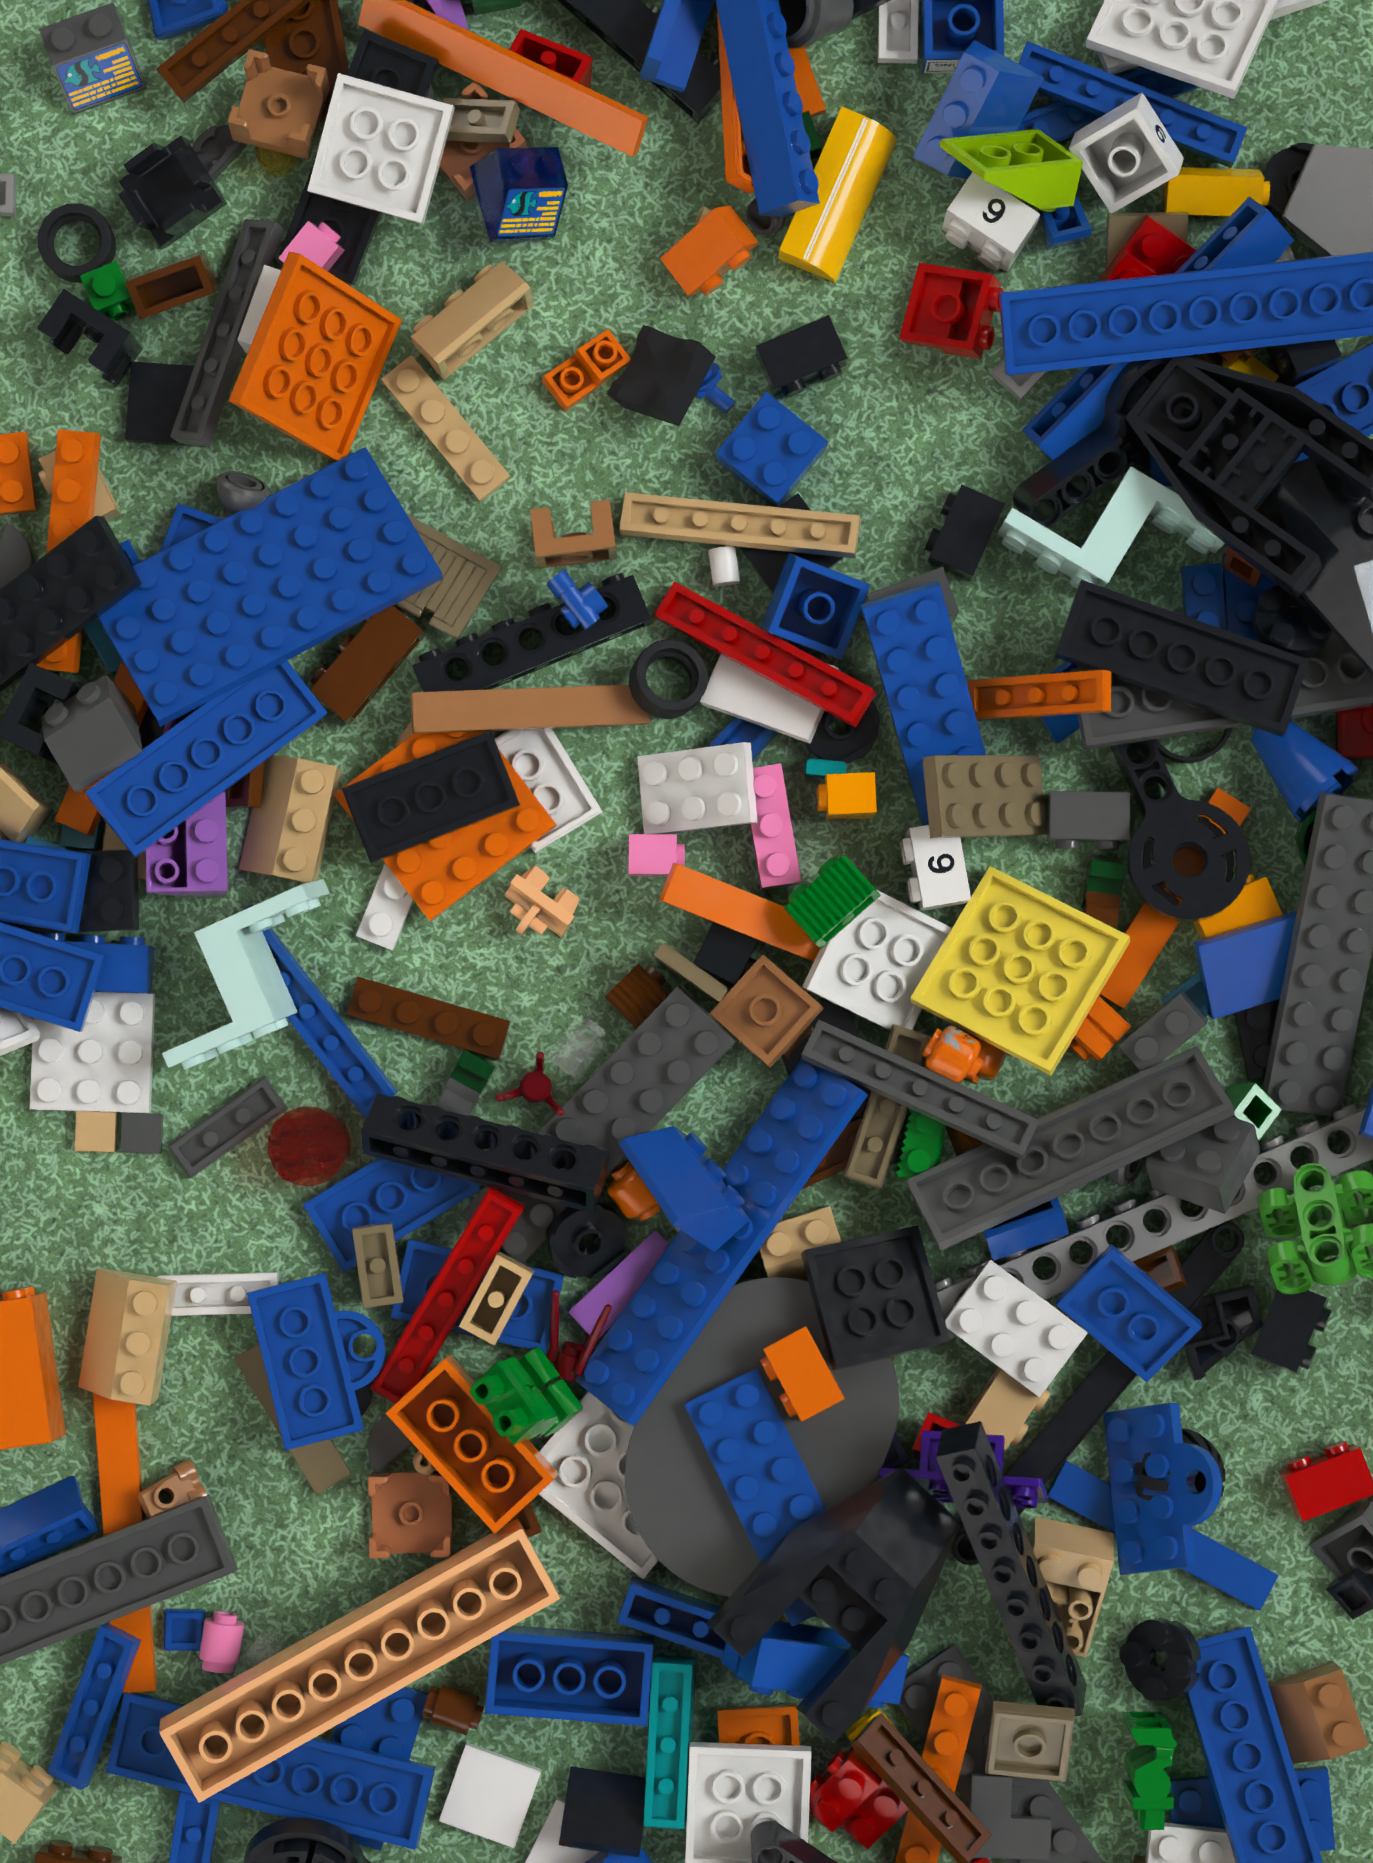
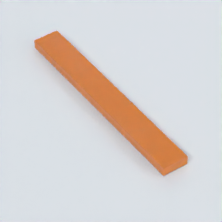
[358,0,649,157]
[93,1393,157,1694]

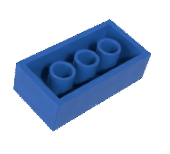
[485,1626,654,1726]

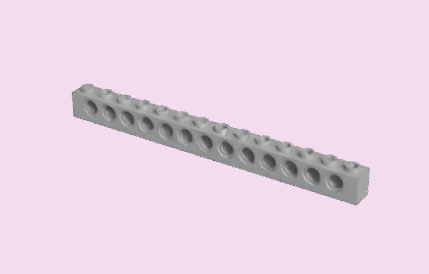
[934,1097,1373,1339]

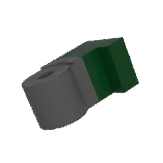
[435,1050,497,1116]

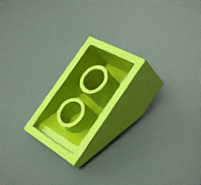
[939,129,1083,212]

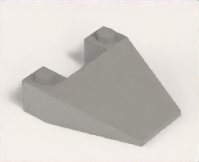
[1281,145,1373,257]

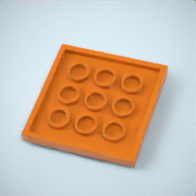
[228,251,402,462]
[333,731,557,922]

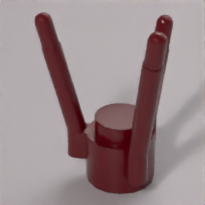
[495,1051,564,1116]
[546,1290,612,1382]

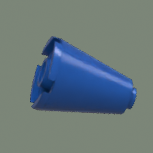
[1251,721,1360,822]

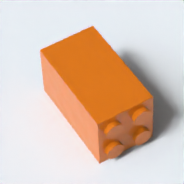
[0,1286,66,1450]

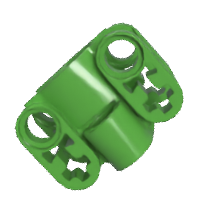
[1257,1163,1373,1294]

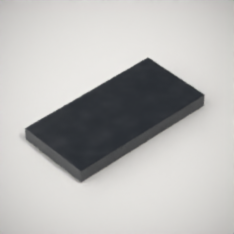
[341,731,520,864]

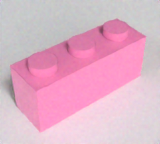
[750,763,801,890]

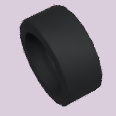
[38,203,116,283]
[629,639,708,719]

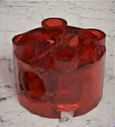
[268,1106,352,1186]

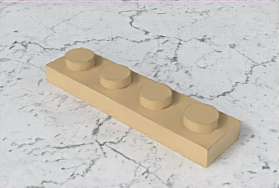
[381,355,511,503]

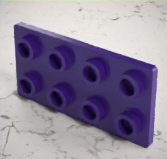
[879,1430,1047,1509]

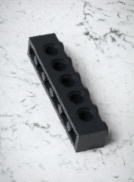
[412,573,652,692]
[361,1093,608,1213]

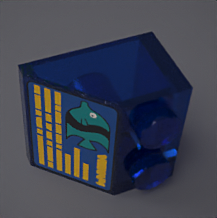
[469,147,568,242]

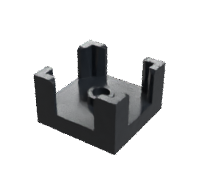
[37,289,143,388]
[0,662,81,765]

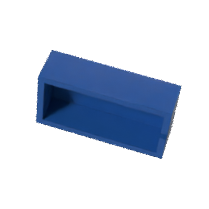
[722,1621,910,1708]

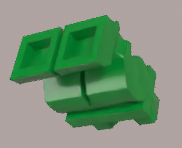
[469,1346,583,1445]
[1121,1712,1177,1830]

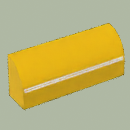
[778,106,897,283]

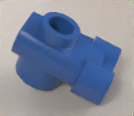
[546,569,608,631]

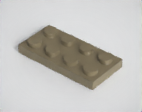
[922,755,1047,839]

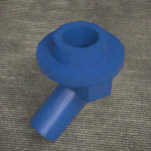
[695,363,736,414]

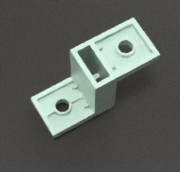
[997,467,1225,589]
[162,879,330,1070]

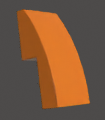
[542,329,631,412]

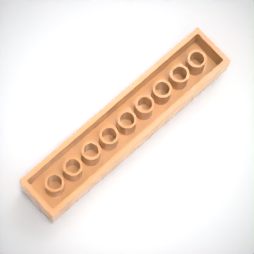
[159,1518,560,1803]

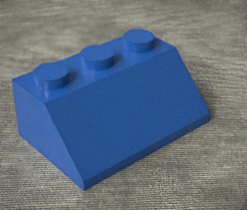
[912,40,1044,179]
[618,1126,750,1252]

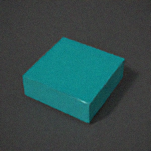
[804,758,847,779]

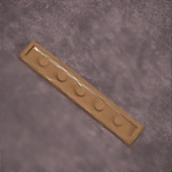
[410,685,650,734]

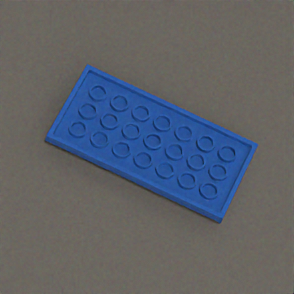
[98,447,443,727]

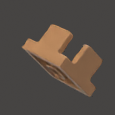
[709,954,824,1068]

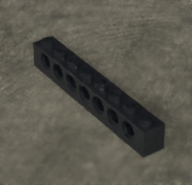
[936,1421,1087,1716]

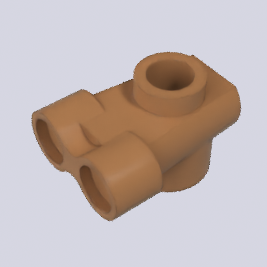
[138,1459,207,1518]

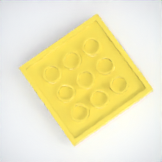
[910,866,1130,1076]

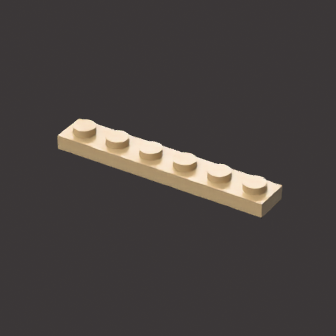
[619,492,861,558]

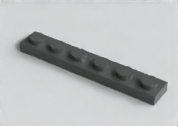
[170,219,284,447]
[801,1020,1040,1160]

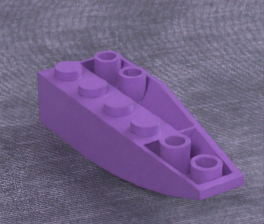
[145,704,228,897]

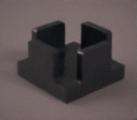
[118,136,227,248]

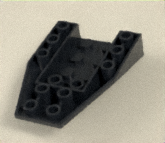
[1261,438,1373,676]

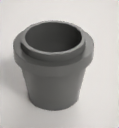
[779,0,854,49]

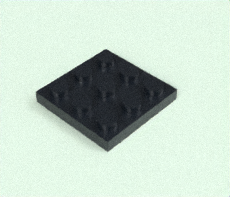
[801,1225,950,1370]

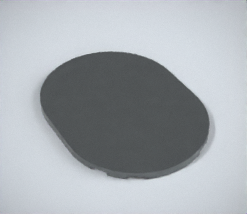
[625,1277,899,1597]

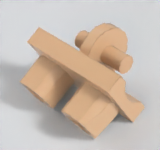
[504,866,580,938]

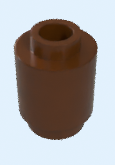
[422,1685,484,1736]

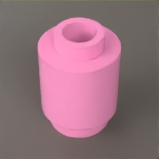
[199,1611,244,1673]

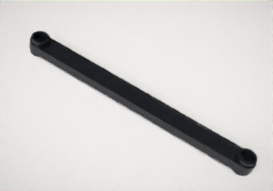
[951,1222,1245,1565]

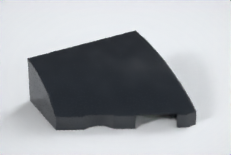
[1183,1284,1263,1381]

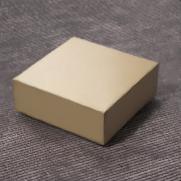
[74,1111,118,1152]

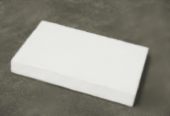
[700,654,840,744]
[495,729,603,854]

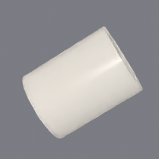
[708,546,740,587]

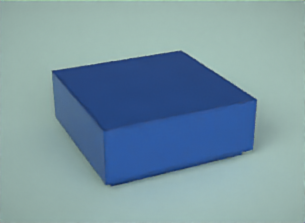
[164,1608,206,1651]

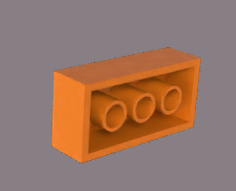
[385,1354,558,1534]

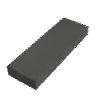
[167,1076,289,1178]

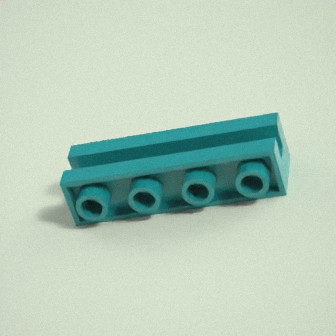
[643,1655,697,1829]

